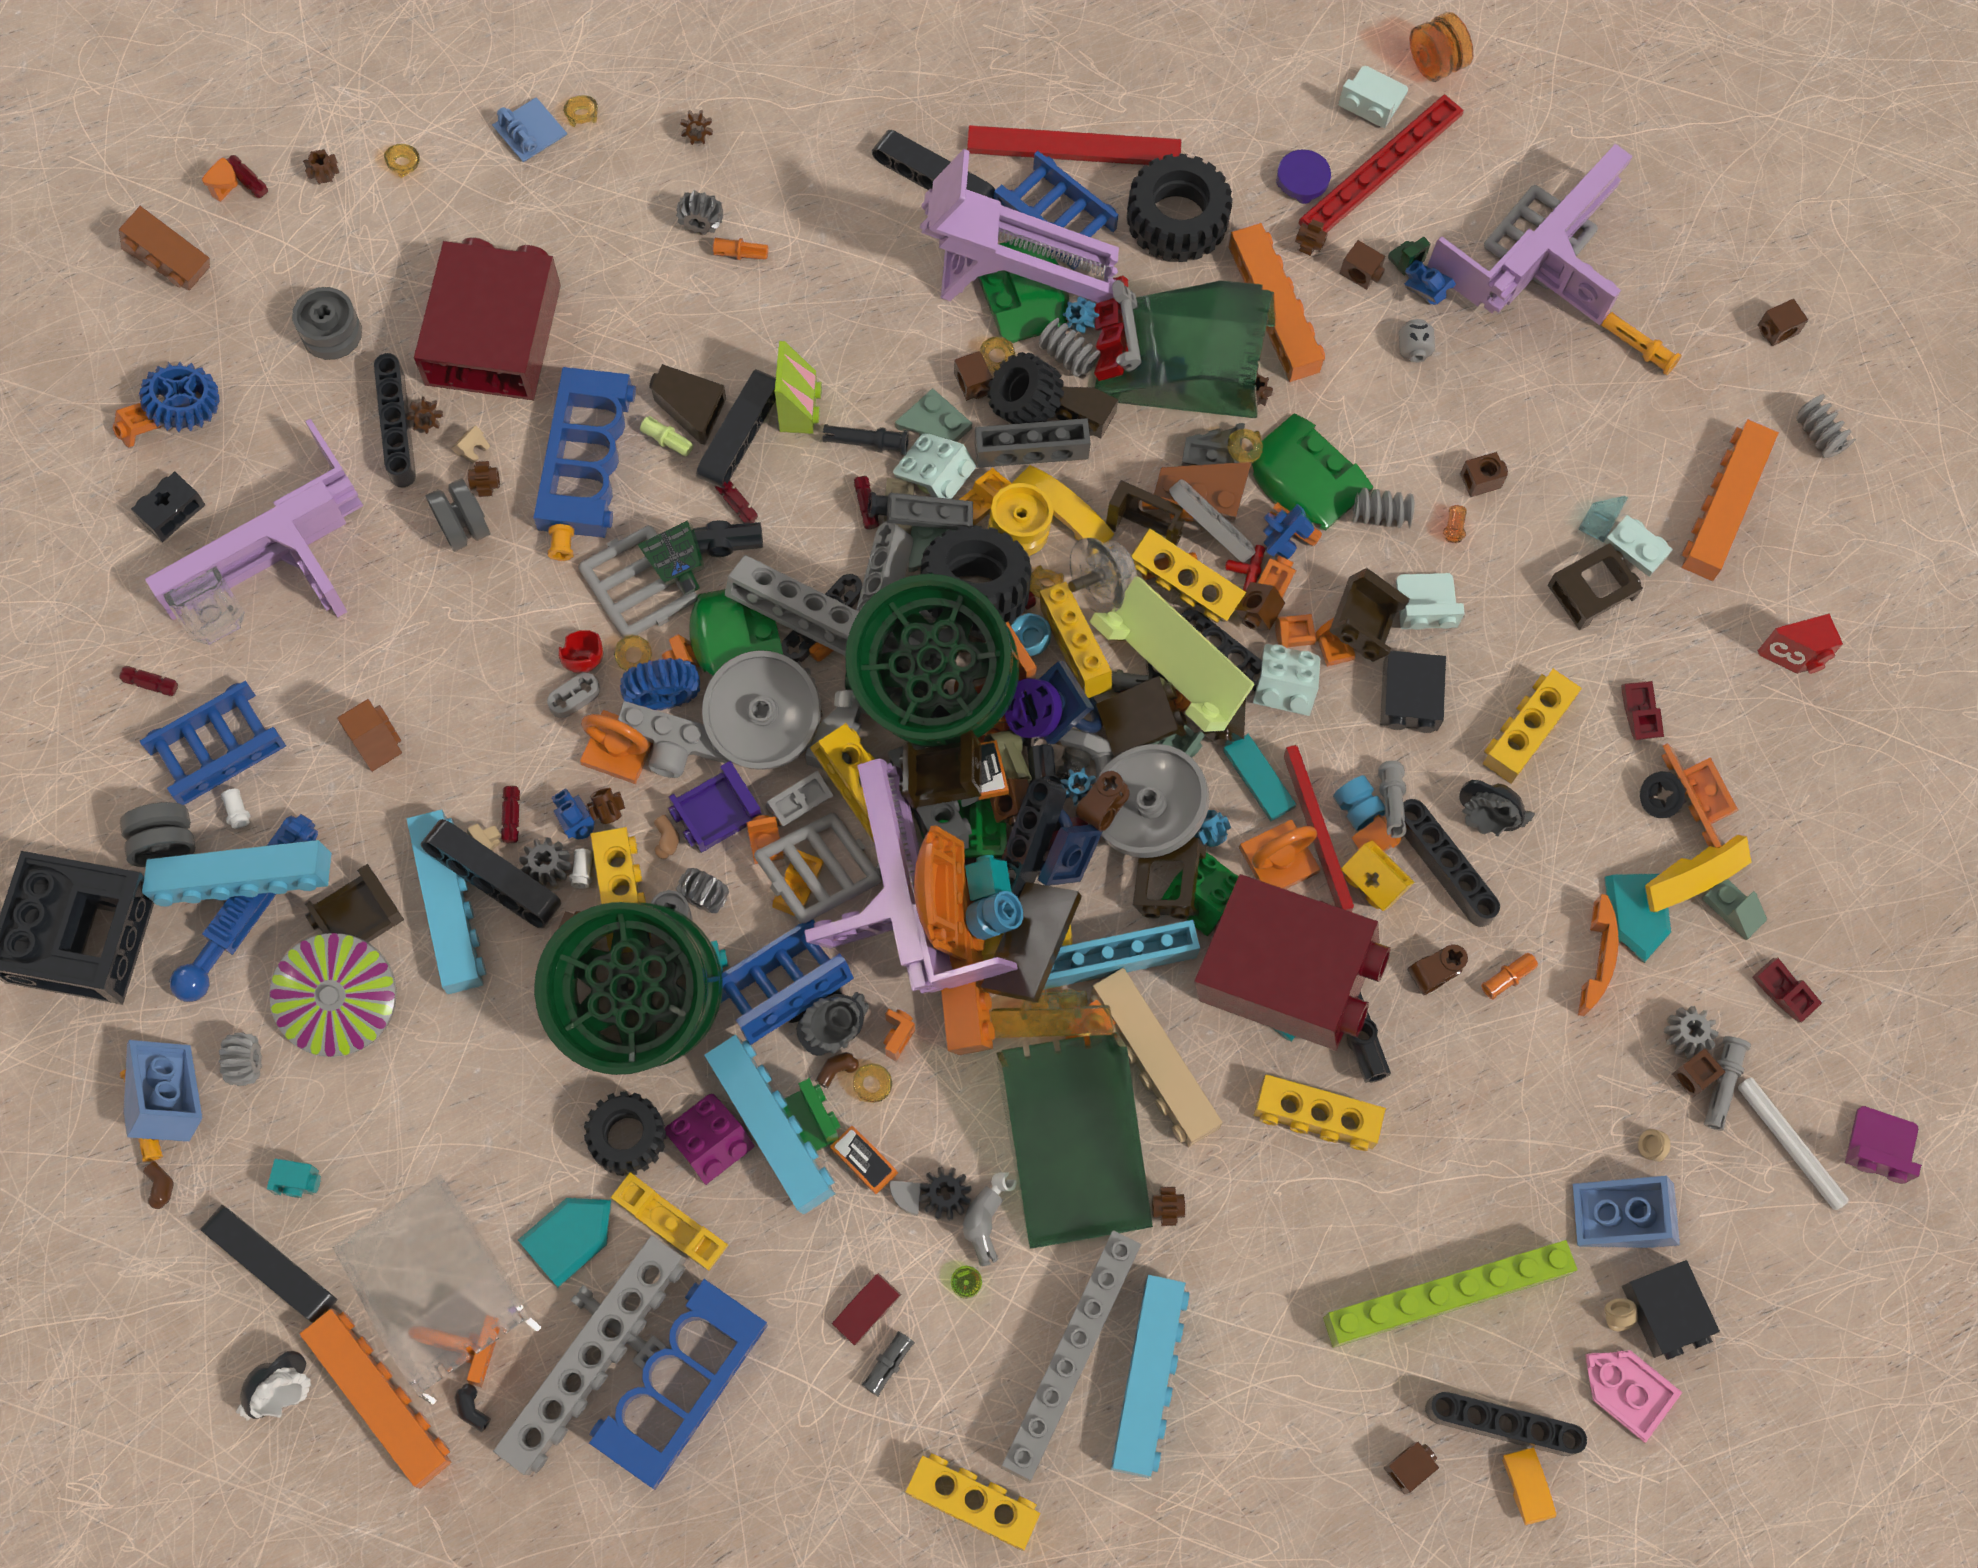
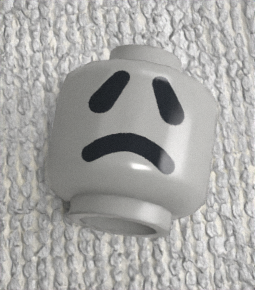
[1399,319,1435,363]

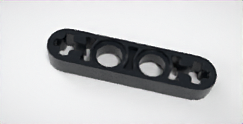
[781,574,862,663]
[1181,609,1262,691]

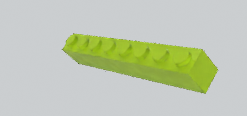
[1323,1240,1578,1348]

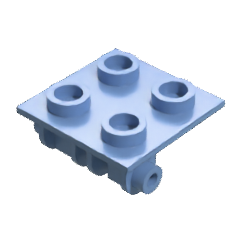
[492,97,567,162]

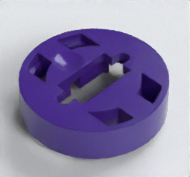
[1005,679,1062,738]

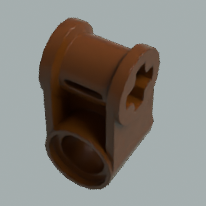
[1076,771,1130,832]
[1407,944,1468,996]

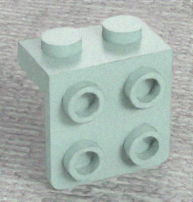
[1338,66,1408,129]
[893,434,977,499]
[1396,573,1465,630]
[1253,644,1321,716]

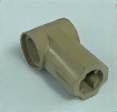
[984,730,1032,783]

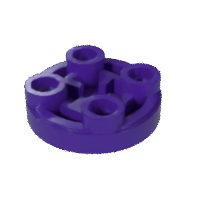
[1276,149,1331,204]

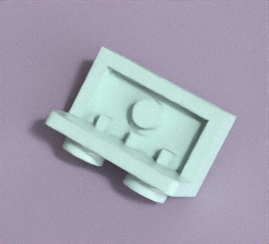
[1604,515,1673,577]

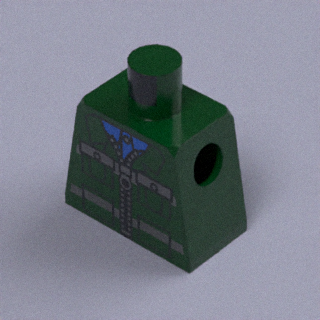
[638,521,705,595]

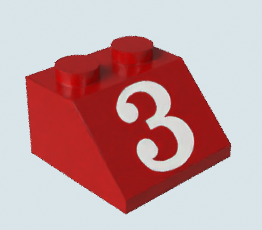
[1757,613,1843,674]

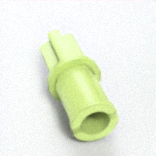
[640,416,693,456]

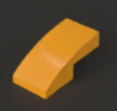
[959,467,1012,526]
[772,850,824,916]
[1502,1447,1556,1525]

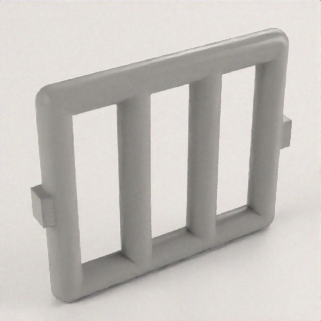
[1484,185,1598,289]
[578,525,698,640]
[754,813,882,923]

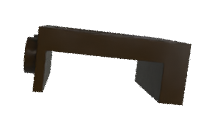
[1106,480,1185,546]
[1547,543,1643,631]
[1133,838,1206,919]

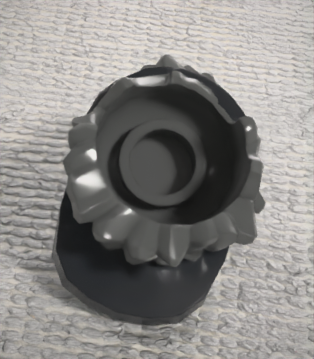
[1459,780,1535,836]
[796,992,869,1056]

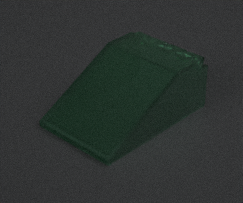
[1094,280,1276,418]
[996,1031,1153,1249]

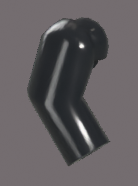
[454,1384,491,1432]

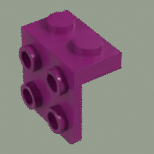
[665,1093,755,1185]
[1845,1106,1922,1184]

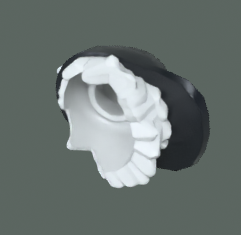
[236,1351,311,1421]

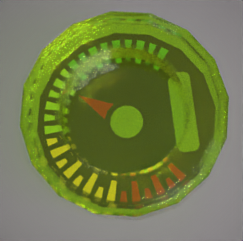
[951,1266,982,1299]

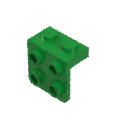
[784,1078,841,1151]

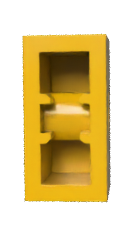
[1341,840,1415,911]

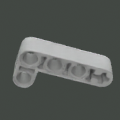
[856,521,913,611]

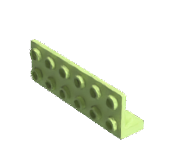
[1089,577,1254,732]

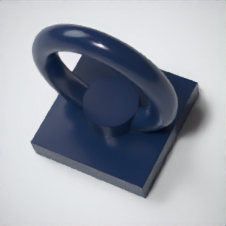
[1024,661,1103,744]
[1025,809,1103,886]

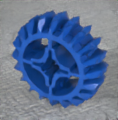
[139,361,220,433]
[620,658,700,710]

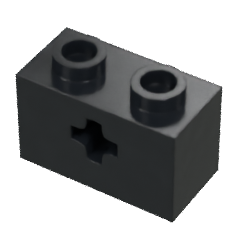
[131,471,205,543]

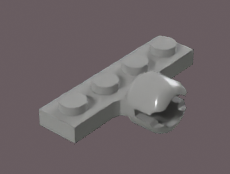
[618,701,730,778]

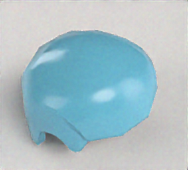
[1010,613,1051,657]

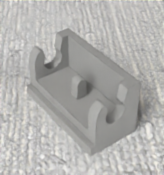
[766,770,833,827]

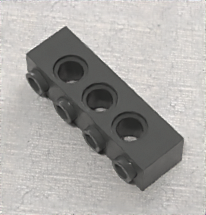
[975,418,1091,468]
[888,743,972,849]

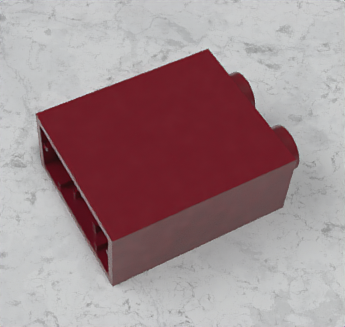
[414,237,561,401]
[1194,874,1391,1051]

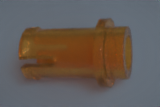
[1443,505,1467,543]

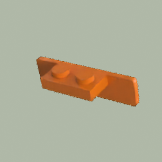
[1661,743,1739,848]

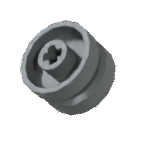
[292,287,362,360]
[425,478,491,552]
[120,802,196,867]

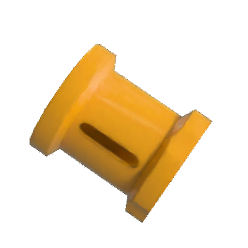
[547,524,575,561]

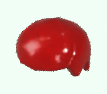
[559,630,604,673]

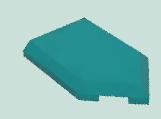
[1604,874,1671,963]
[518,1198,611,1287]

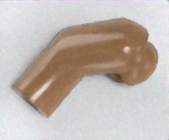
[654,815,680,859]

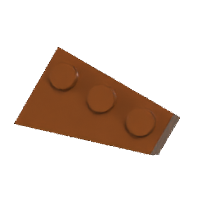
[119,206,210,291]
[1154,462,1252,520]
[337,699,402,772]

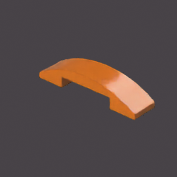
[1578,894,1619,1016]

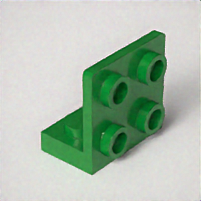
[1161,852,1239,937]

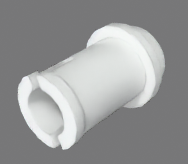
[221,789,251,829]
[569,849,593,889]

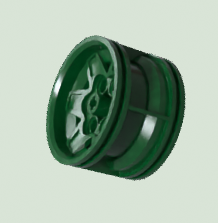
[845,574,1019,748]
[534,902,723,1075]

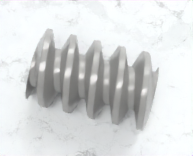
[1039,318,1101,377]
[1796,394,1856,458]
[1353,488,1415,529]

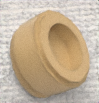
[1638,1129,1671,1162]
[1604,1298,1638,1332]

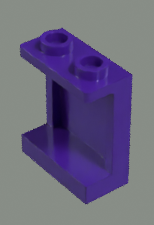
[668,761,762,853]

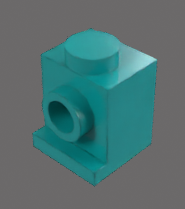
[267,1158,321,1198]

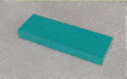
[1223,733,1297,822]

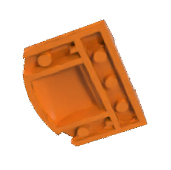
[914,825,967,961]

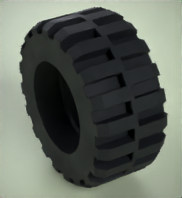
[1126,153,1233,262]
[921,525,1032,633]

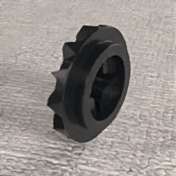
[1640,771,1687,818]

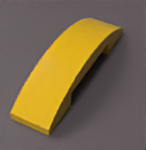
[1012,465,1114,555]
[610,1172,729,1271]

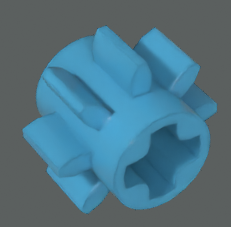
[1063,297,1099,333]
[1061,768,1096,806]
[1195,810,1231,847]

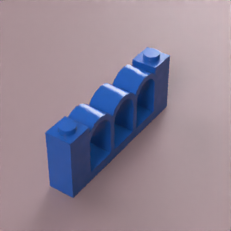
[533,367,636,538]
[589,1279,768,1490]

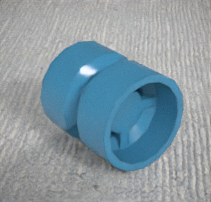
[1333,775,1386,831]
[965,891,1023,940]

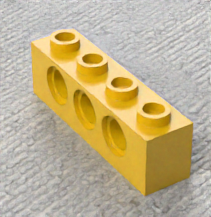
[1129,529,1246,623]
[1040,582,1112,698]
[1483,668,1582,784]
[810,723,875,842]
[591,827,651,953]
[1253,1074,1386,1151]
[905,1453,1041,1551]

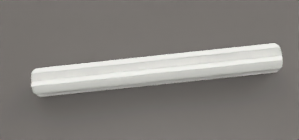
[1738,1077,1849,1210]

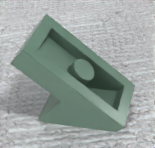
[1702,879,1768,940]

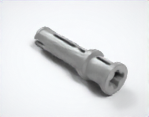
[1378,761,1406,838]
[1704,1036,1751,1131]

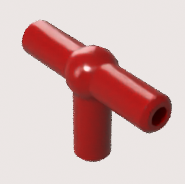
[1225,545,1265,591]

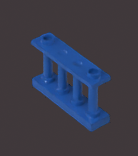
[994,151,1119,270]
[140,680,286,805]
[721,919,854,1045]

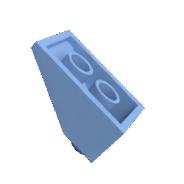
[124,1040,202,1142]
[1573,1176,1680,1248]

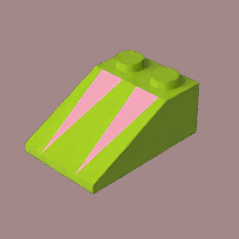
[775,341,822,434]

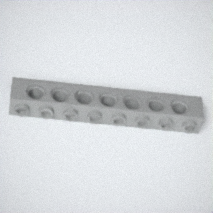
[725,555,941,696]
[1001,1230,1141,1483]
[493,1235,686,1475]

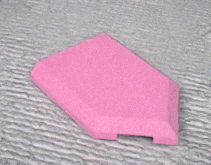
[1585,1350,1682,1443]

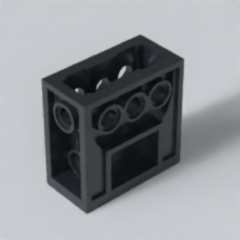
[0,851,154,1005]

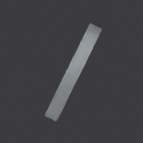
[1169,479,1256,563]

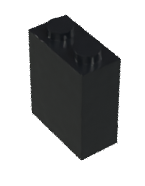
[1380,651,1446,733]
[1622,1260,1720,1360]

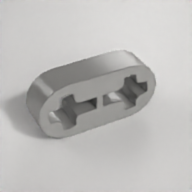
[547,673,600,718]

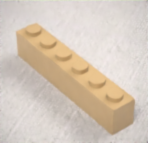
[1090,968,1223,1148]

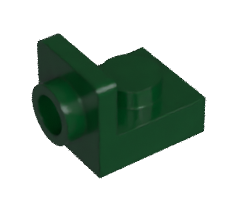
[1388,236,1431,276]

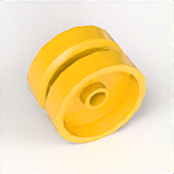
[987,483,1054,556]

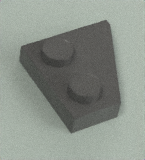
[1181,423,1245,466]

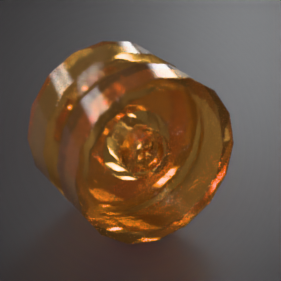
[1409,12,1474,82]

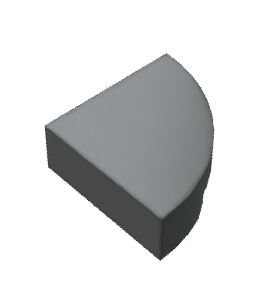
[890,1180,921,1216]

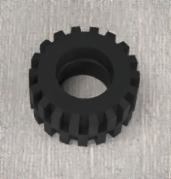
[988,352,1064,424]
[584,1091,666,1176]

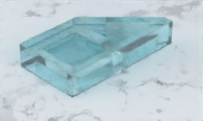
[1579,496,1628,542]

